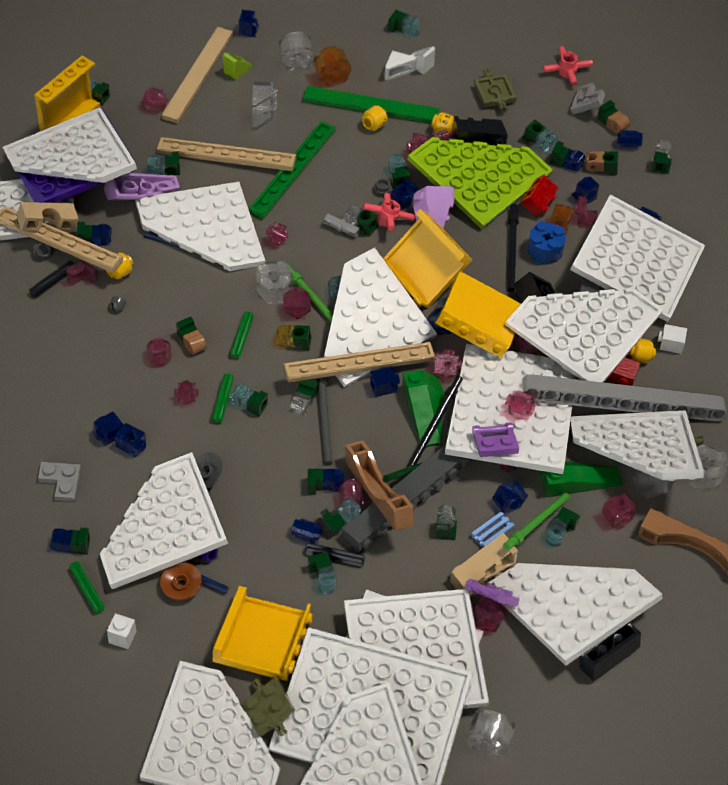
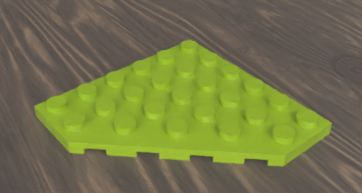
[407,137,553,229]

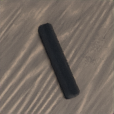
[29,261,76,298]
[305,543,365,567]

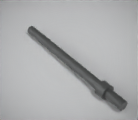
[316,377,332,465]

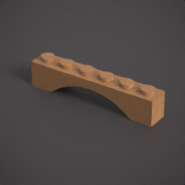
[345,440,414,531]
[637,508,728,576]

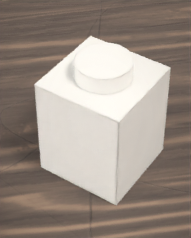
[657,324,687,354]
[107,613,137,649]

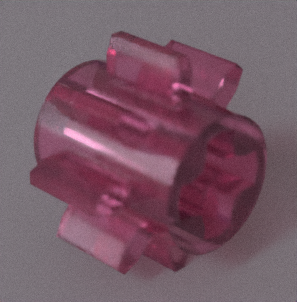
[266,222,288,246]
[174,380,199,405]

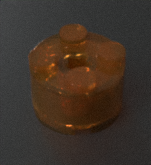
[313,46,351,86]

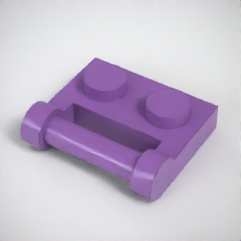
[472,422,519,457]
[465,579,520,606]

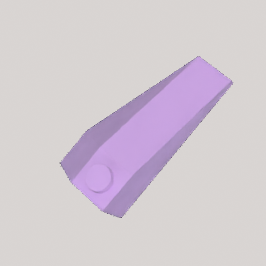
[104,173,180,201]
[413,186,454,228]

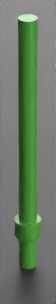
[283,264,333,322]
[503,493,570,551]

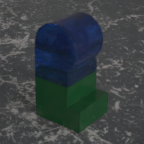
[550,141,586,171]
[77,222,112,246]
[308,469,344,495]
[50,528,90,554]

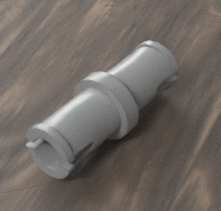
[323,213,360,238]

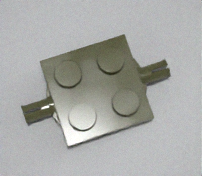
[474,68,517,113]
[242,677,296,737]

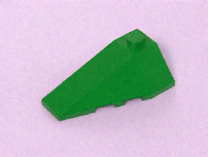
[402,370,444,447]
[538,461,623,497]

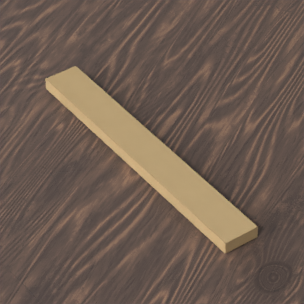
[162,27,233,124]
[157,137,296,171]
[0,206,123,273]
[283,342,435,383]

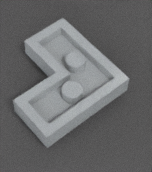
[570,83,605,115]
[38,462,81,502]

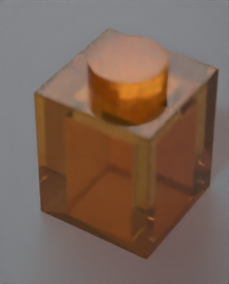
[551,204,573,235]

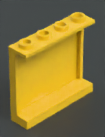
[34,56,101,132]
[382,209,473,309]
[435,271,521,359]
[213,586,313,681]

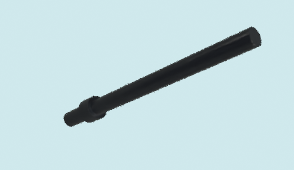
[507,204,519,292]
[406,375,463,468]

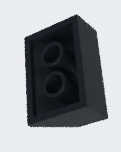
[513,272,556,304]

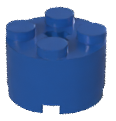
[527,221,566,264]

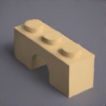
[17,202,78,232]

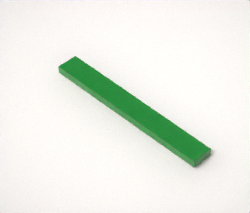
[303,86,439,124]
[248,121,336,220]

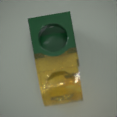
[274,325,312,350]

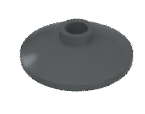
[196,452,222,489]

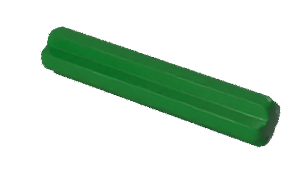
[230,311,254,359]
[212,373,234,424]
[69,561,105,614]

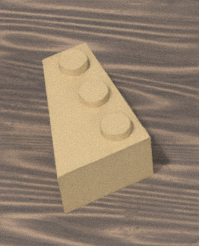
[450,532,518,597]

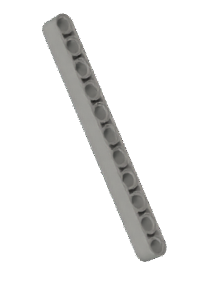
[522,374,728,421]

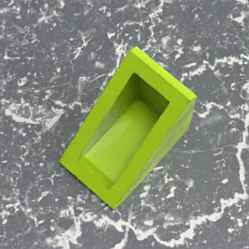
[223,52,253,80]

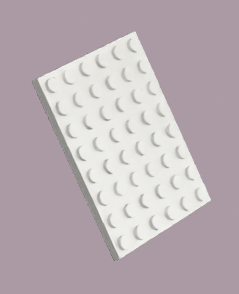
[445,344,576,474]
[269,628,473,785]

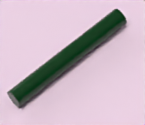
[383,462,423,483]

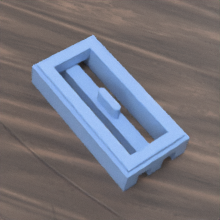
[471,511,515,548]

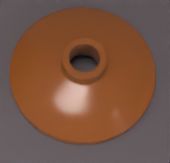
[160,562,202,601]

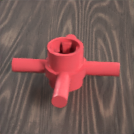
[543,46,593,86]
[363,193,415,231]

